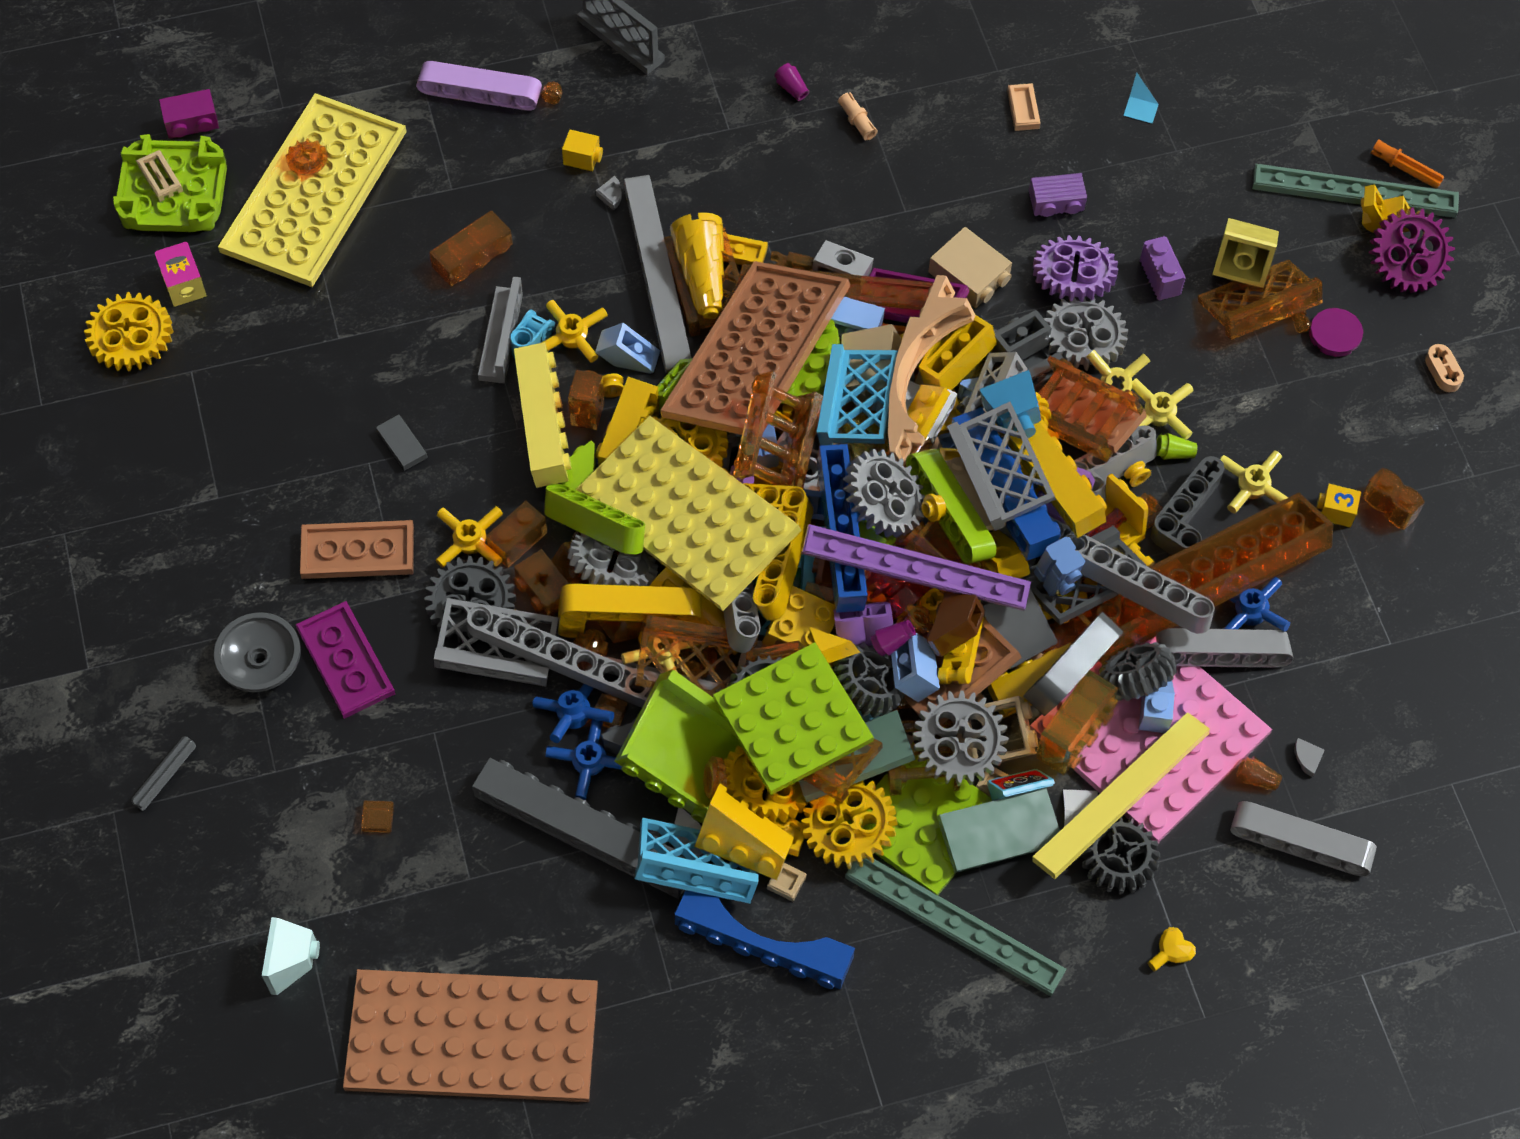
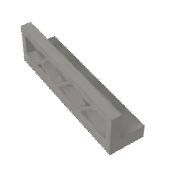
[478,277,523,383]
[964,352,1027,436]

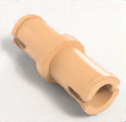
[838,92,878,141]

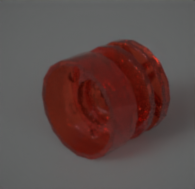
[865,548,932,620]

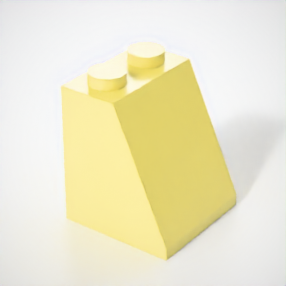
[1212,218,1279,288]

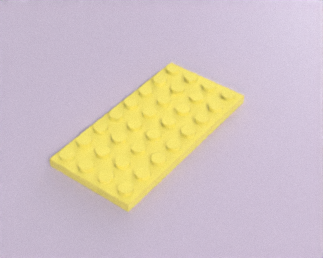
[218,93,406,287]
[576,416,802,611]

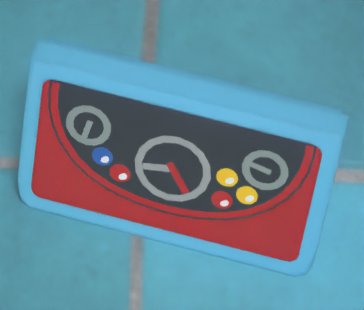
[987,769,1055,801]

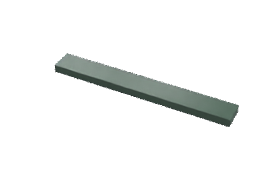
[1252,164,1459,218]
[845,858,1066,996]

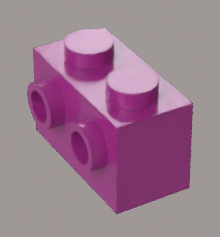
[159,89,219,139]

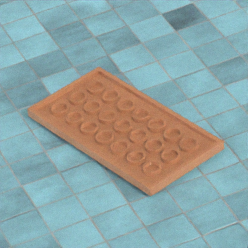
[661,261,850,439]
[343,969,598,1102]

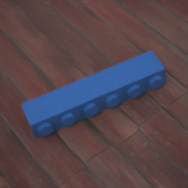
[950,408,1061,561]
[817,444,868,613]

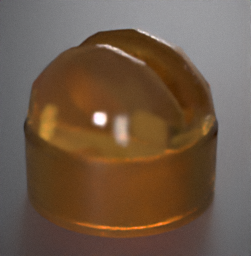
[541,81,562,104]

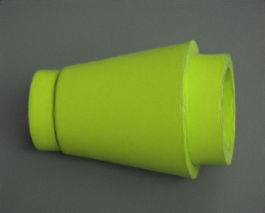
[1156,433,1197,459]

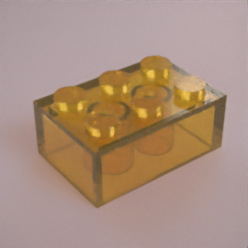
[1035,670,1118,776]

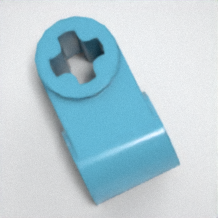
[511,310,555,358]

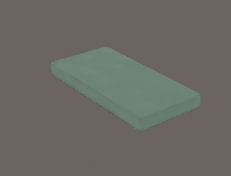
[799,710,916,802]
[937,788,1060,873]

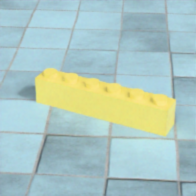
[514,342,572,488]

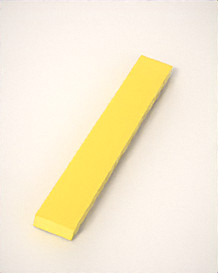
[1033,712,1210,879]

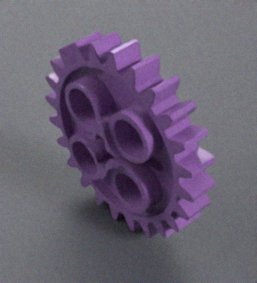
[1033,235,1118,302]

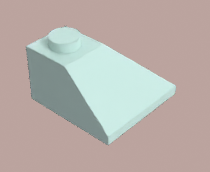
[262,917,320,995]

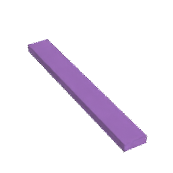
[801,524,1031,611]

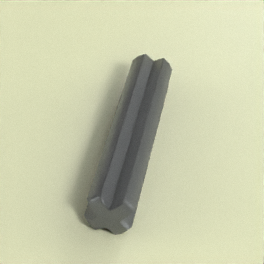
[131,736,196,810]

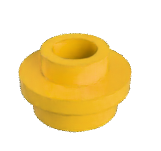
[921,493,946,522]

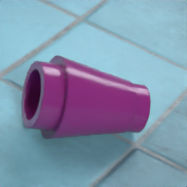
[774,63,809,101]
[871,620,916,656]

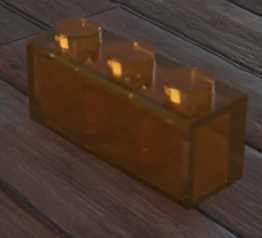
[430,210,513,286]

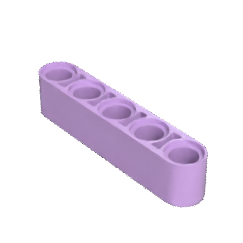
[416,61,542,111]

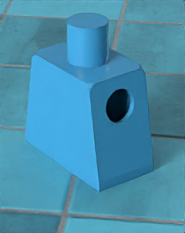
[979,370,1041,438]

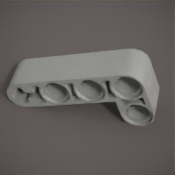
[1074,425,1157,503]

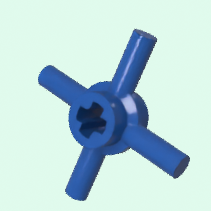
[1215,577,1290,632]
[533,683,614,743]
[546,719,622,800]

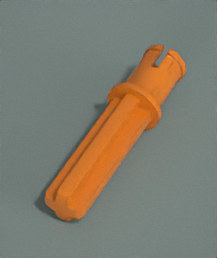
[1370,139,1444,188]

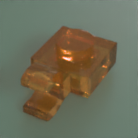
[768,251,814,272]

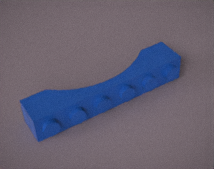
[675,890,855,989]

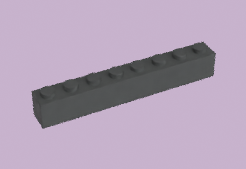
[472,758,687,899]

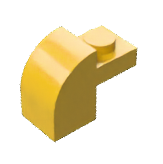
[1361,184,1410,233]

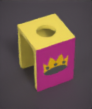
[155,242,207,307]

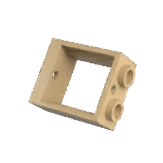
[957,696,1038,762]

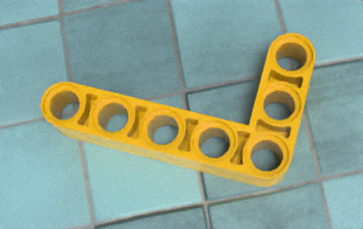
[743,483,814,621]
[558,584,701,638]

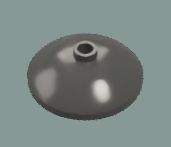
[214,613,301,692]

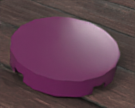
[1309,308,1363,357]

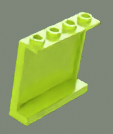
[614,669,742,823]

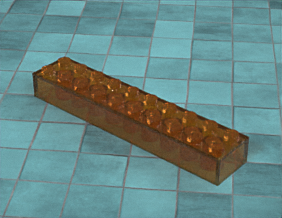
[1069,493,1333,664]

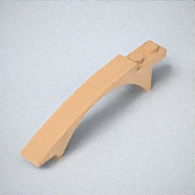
[888,275,975,467]

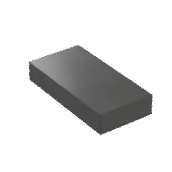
[376,415,428,471]

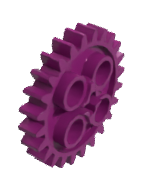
[1369,208,1455,293]

